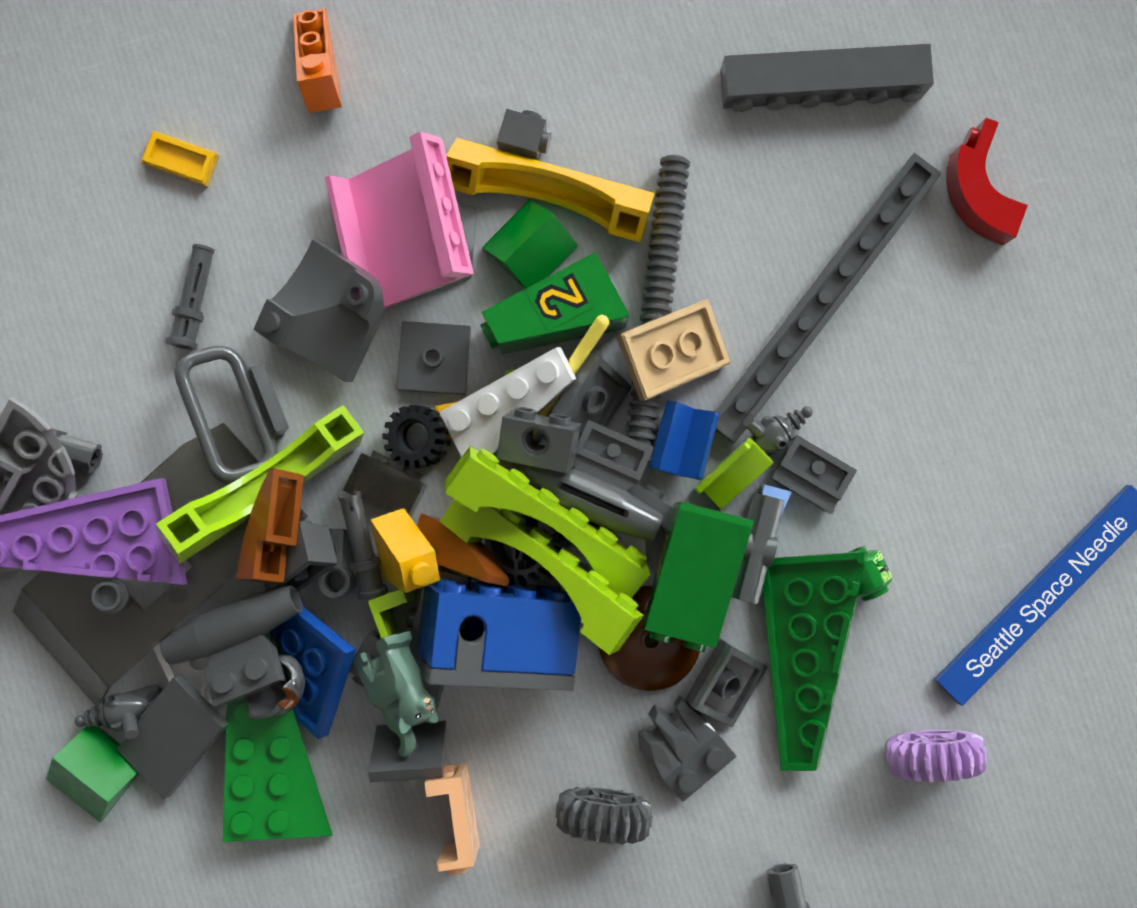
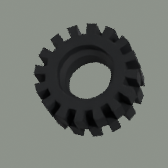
[383,405,451,468]

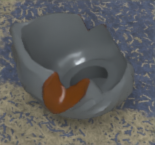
[245,654,305,720]

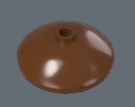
[598,586,700,691]

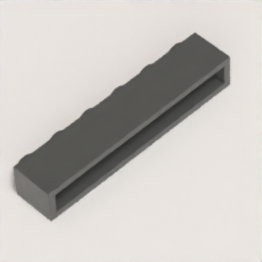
[720,43,934,112]

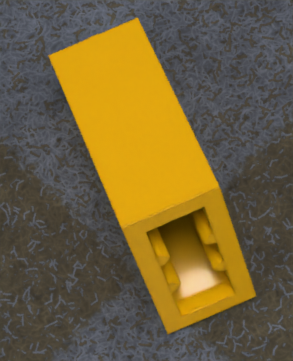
[371,508,440,593]

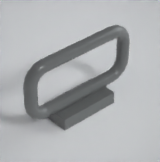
[174,346,289,484]

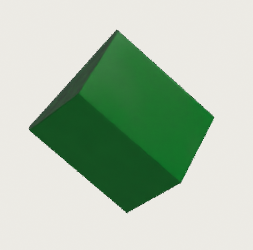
[482,199,578,289]
[46,726,139,822]

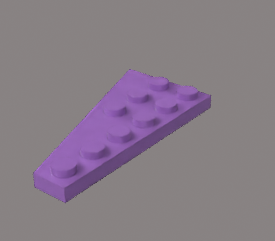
[0,478,188,585]

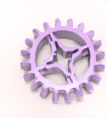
[885,729,987,783]

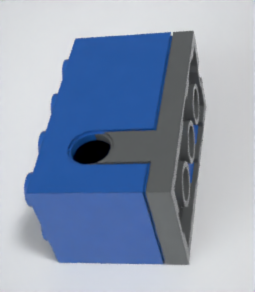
[416,579,581,691]

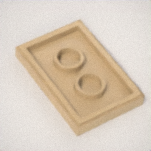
[616,299,731,401]

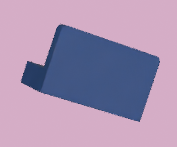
[649,400,719,480]

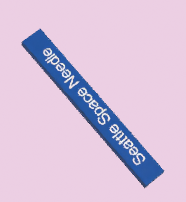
[934,485,1137,706]

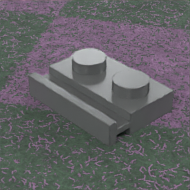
[770,435,857,514]

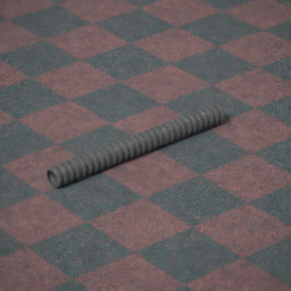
[625,155,690,464]

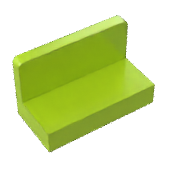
[694,436,773,510]
[368,589,416,639]

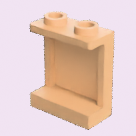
[424,762,480,875]

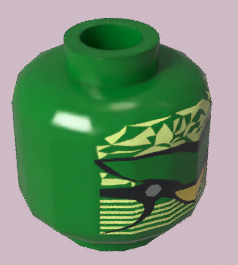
[849,546,892,601]

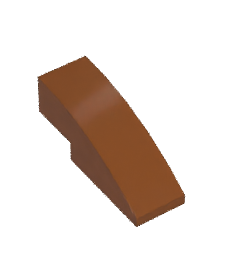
[236,468,304,584]
[417,513,510,587]

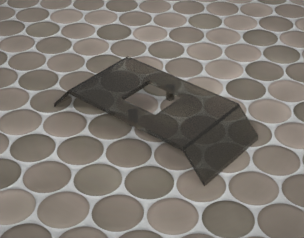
[13,423,309,707]

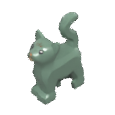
[353,631,439,758]

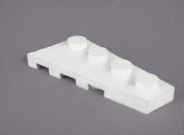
[439,347,576,457]

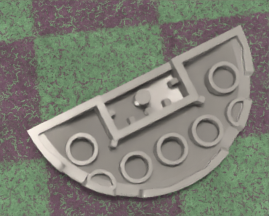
[0,397,78,574]

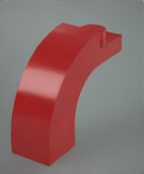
[946,117,1028,245]

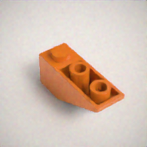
[293,8,342,113]

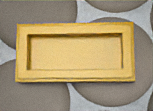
[141,131,219,187]

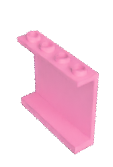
[325,132,474,309]

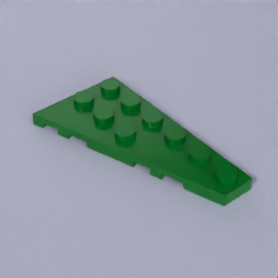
[763,551,868,771]
[223,633,333,842]

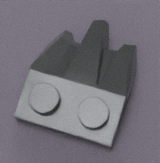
[638,696,737,802]

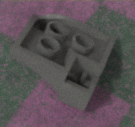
[253,240,384,382]

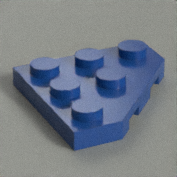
[269,606,356,739]

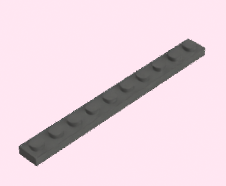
[715,153,941,444]

